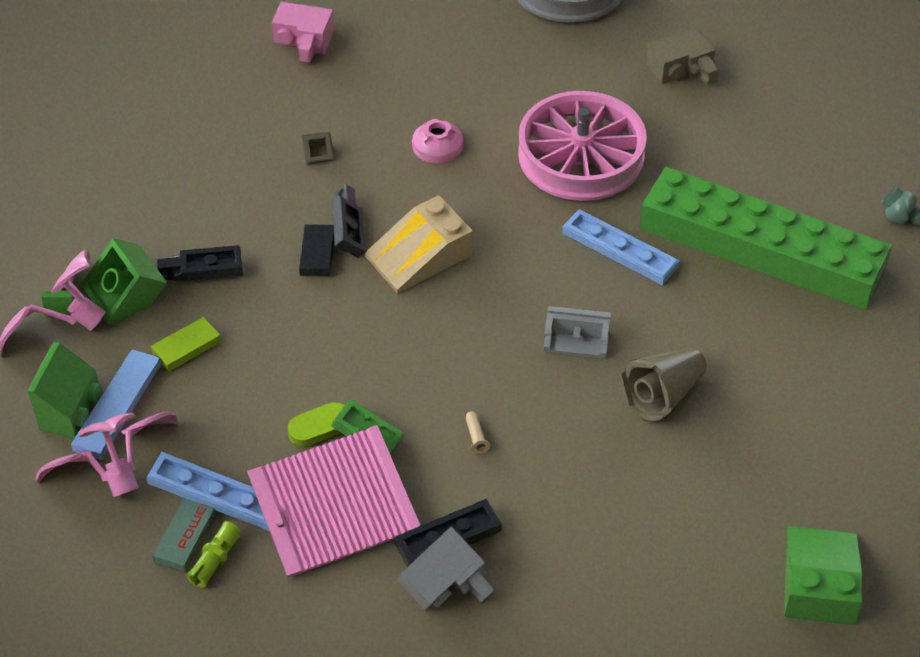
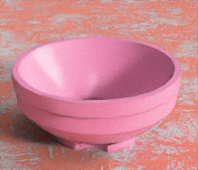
[412,119,464,164]

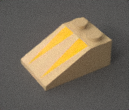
[365,195,473,294]

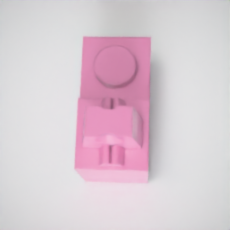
[272,2,335,63]

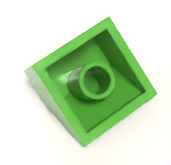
[81,238,167,324]
[27,342,102,438]

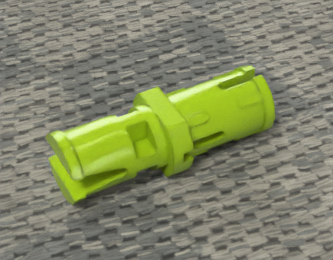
[186,522,241,588]

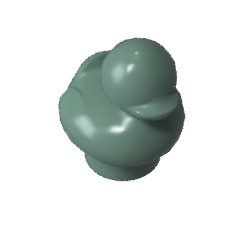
[880,186,920,226]

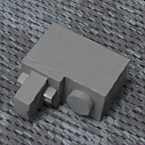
[396,527,494,610]

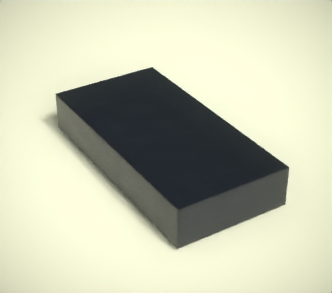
[299,224,335,276]

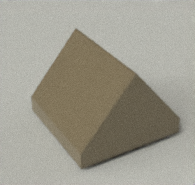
[302,131,334,163]

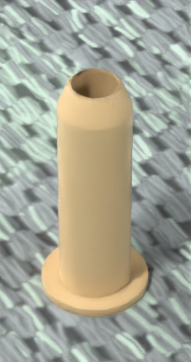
[465,411,490,454]

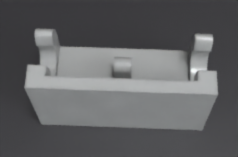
[543,306,611,359]

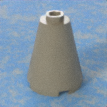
[620,347,707,421]

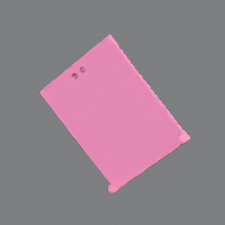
[247,425,421,578]

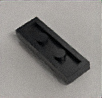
[394,499,502,567]

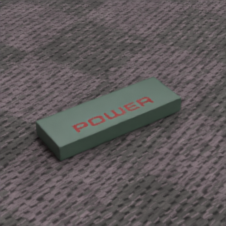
[152,498,217,572]

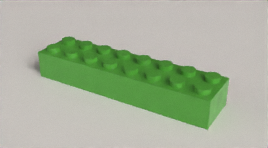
[640,166,892,310]

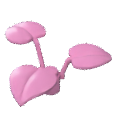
[0,249,106,357]
[36,411,177,497]

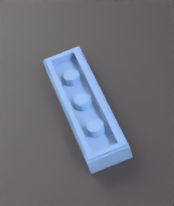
[562,209,680,286]
[71,349,161,460]
[147,452,269,531]

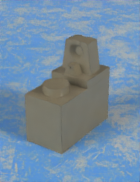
[646,27,718,85]

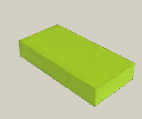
[150,316,221,372]

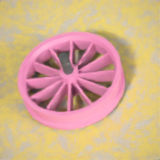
[518,91,647,201]

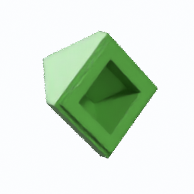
[41,291,75,316]

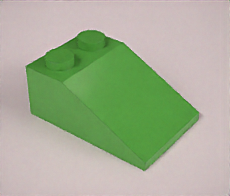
[784,526,862,625]

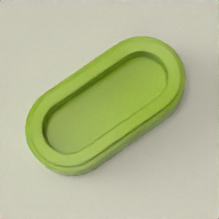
[288,402,345,447]

